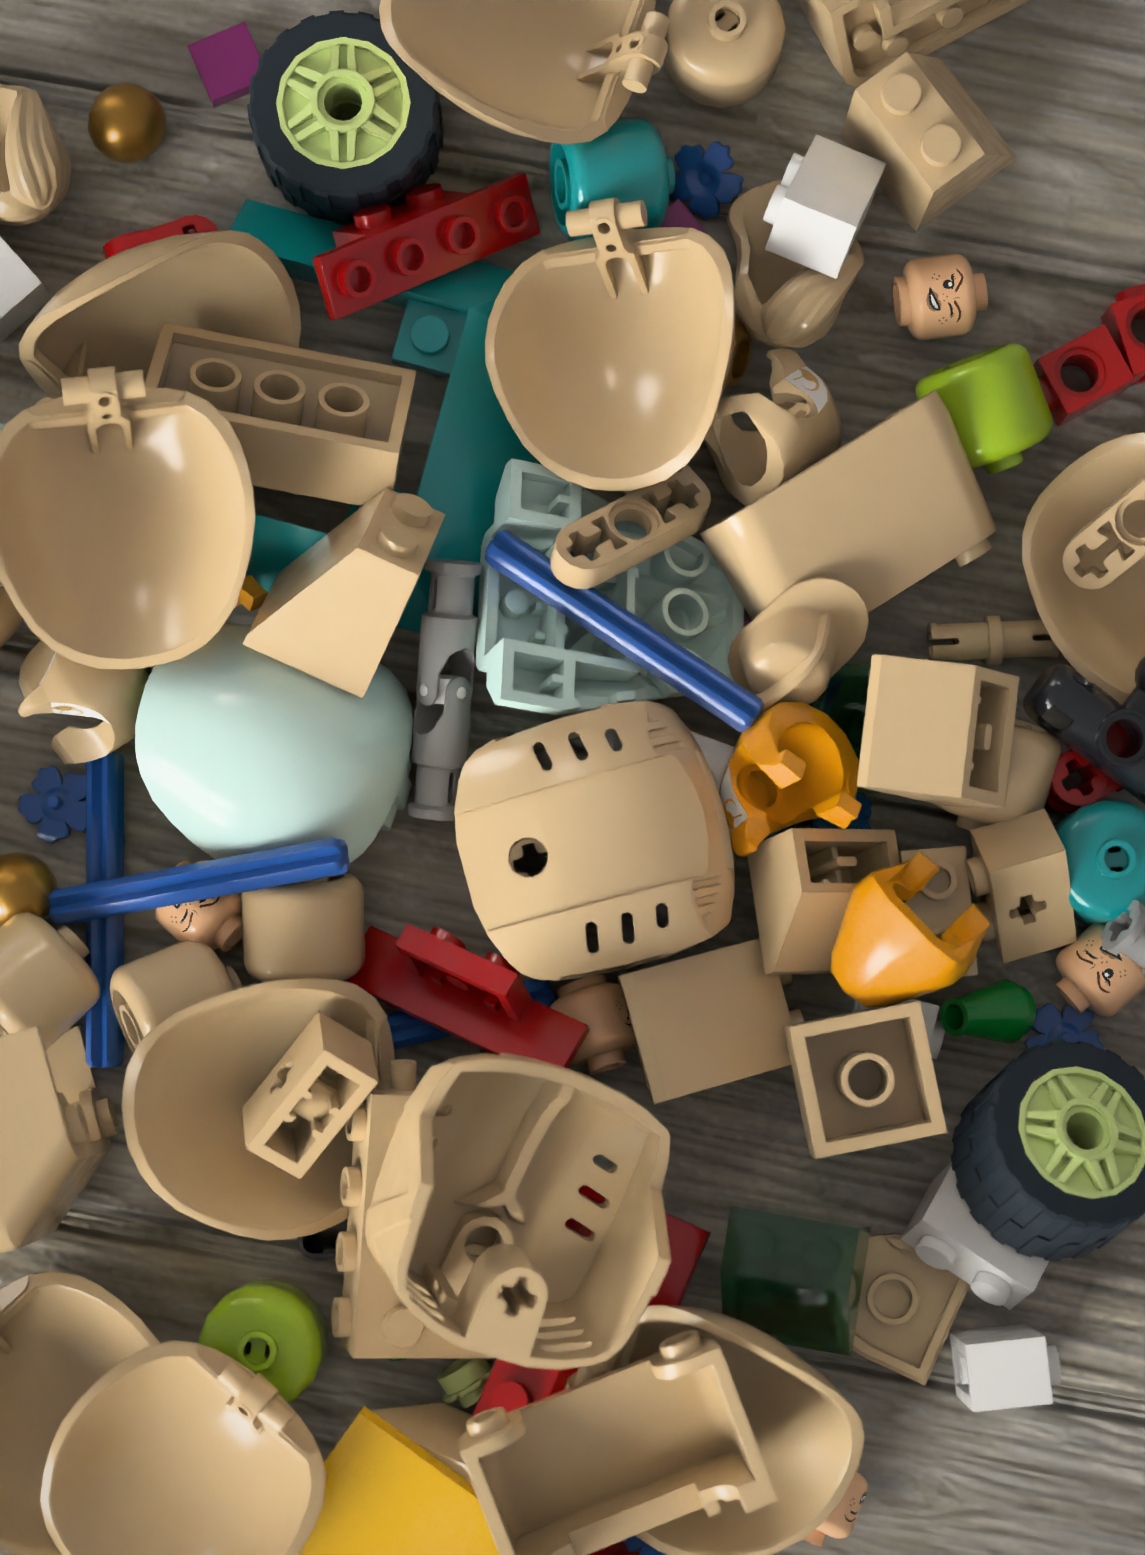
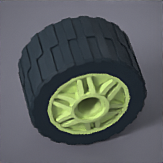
[247,10,444,225]
[951,1040,1145,1261]

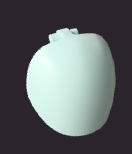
[135,624,413,863]

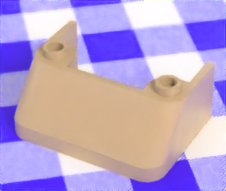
[0,1026,119,1254]

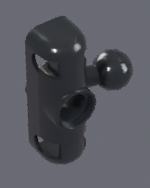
[1023,657,1145,804]

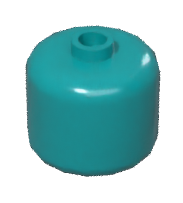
[549,117,675,241]
[1054,800,1145,924]

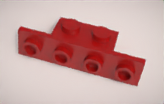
[312,172,541,320]
[344,924,590,1069]

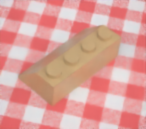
[144,322,416,507]

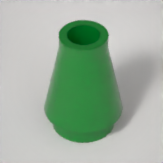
[940,979,1036,1043]

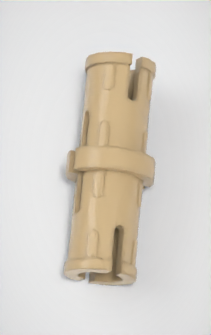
[927,615,1059,665]

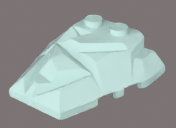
[475,458,744,715]

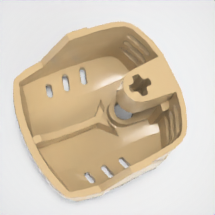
[454,700,735,981]
[365,1052,671,1369]

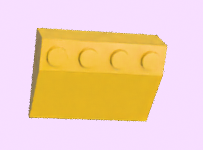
[299,1406,499,1555]

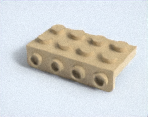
[331,1087,497,1358]

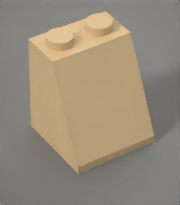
[841,52,1017,232]
[243,487,446,698]
[617,938,804,1104]

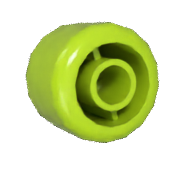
[915,343,1053,474]
[199,1279,328,1403]

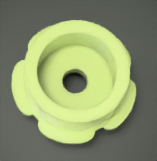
[436,1358,495,1408]

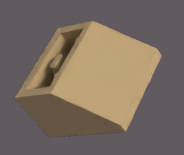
[857,655,1020,808]
[747,828,902,975]

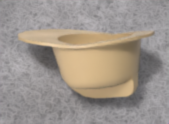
[727,577,869,710]

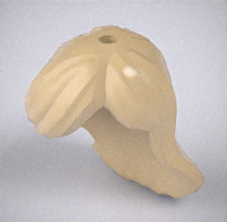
[0,84,72,227]
[727,180,864,349]

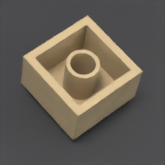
[783,1001,947,1159]

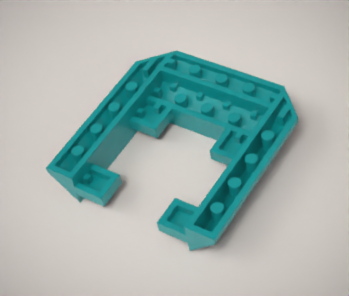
[229,199,541,634]

